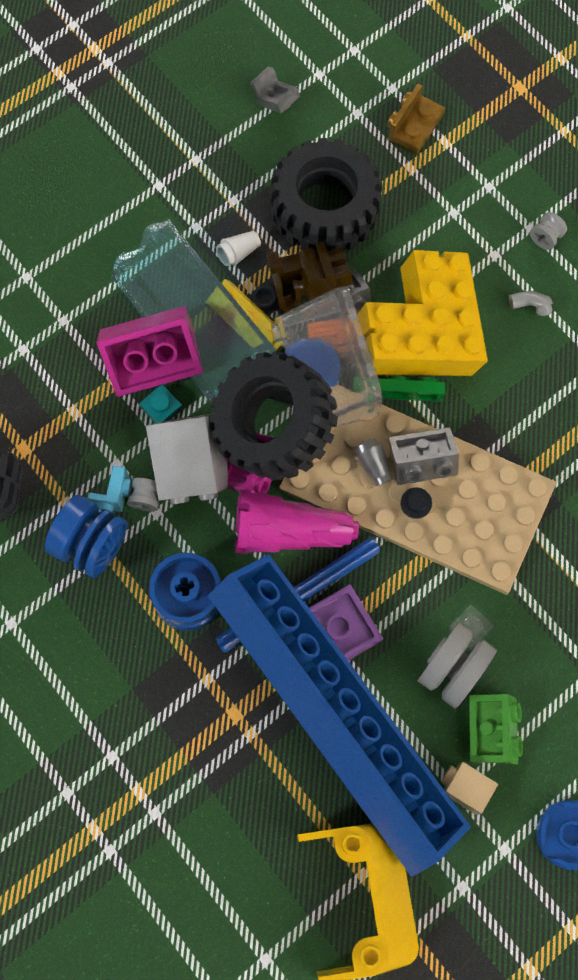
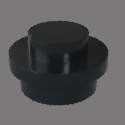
[250,286,279,315]
[400,487,432,519]

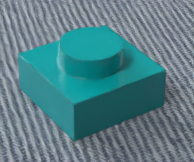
[139,385,183,423]

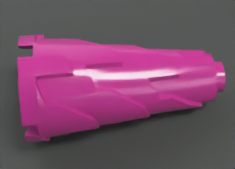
[235,489,359,554]

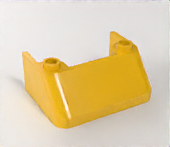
[297,823,419,980]

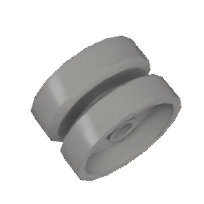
[417,622,497,709]

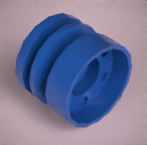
[45,494,128,579]

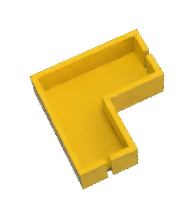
[354,250,488,376]

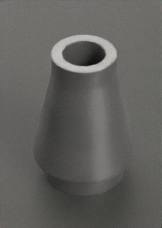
[353,438,393,487]

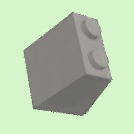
[146,413,228,504]

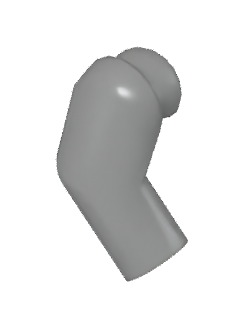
[509,291,553,316]

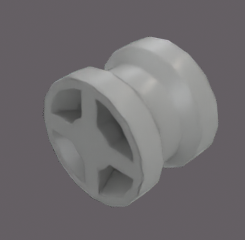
[530,212,567,250]
[127,478,159,512]

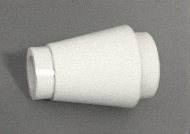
[216,231,261,266]

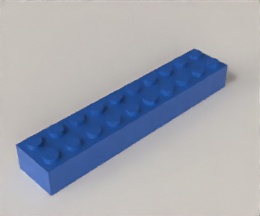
[208,554,471,877]

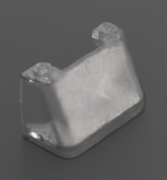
[271,286,382,428]

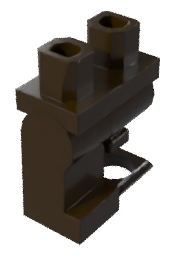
[266,242,352,312]

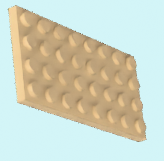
[279,384,557,595]

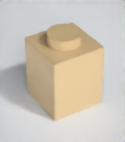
[441,762,498,815]

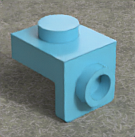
[87,466,132,513]

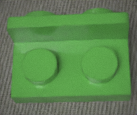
[469,694,523,765]

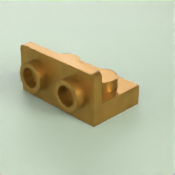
[387,84,445,155]

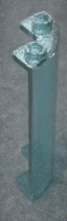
[111,220,276,403]

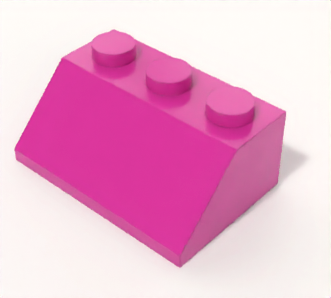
[96,306,203,397]

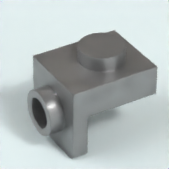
[251,67,300,114]

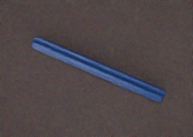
[216,538,380,653]

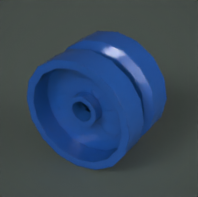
[149,553,221,631]

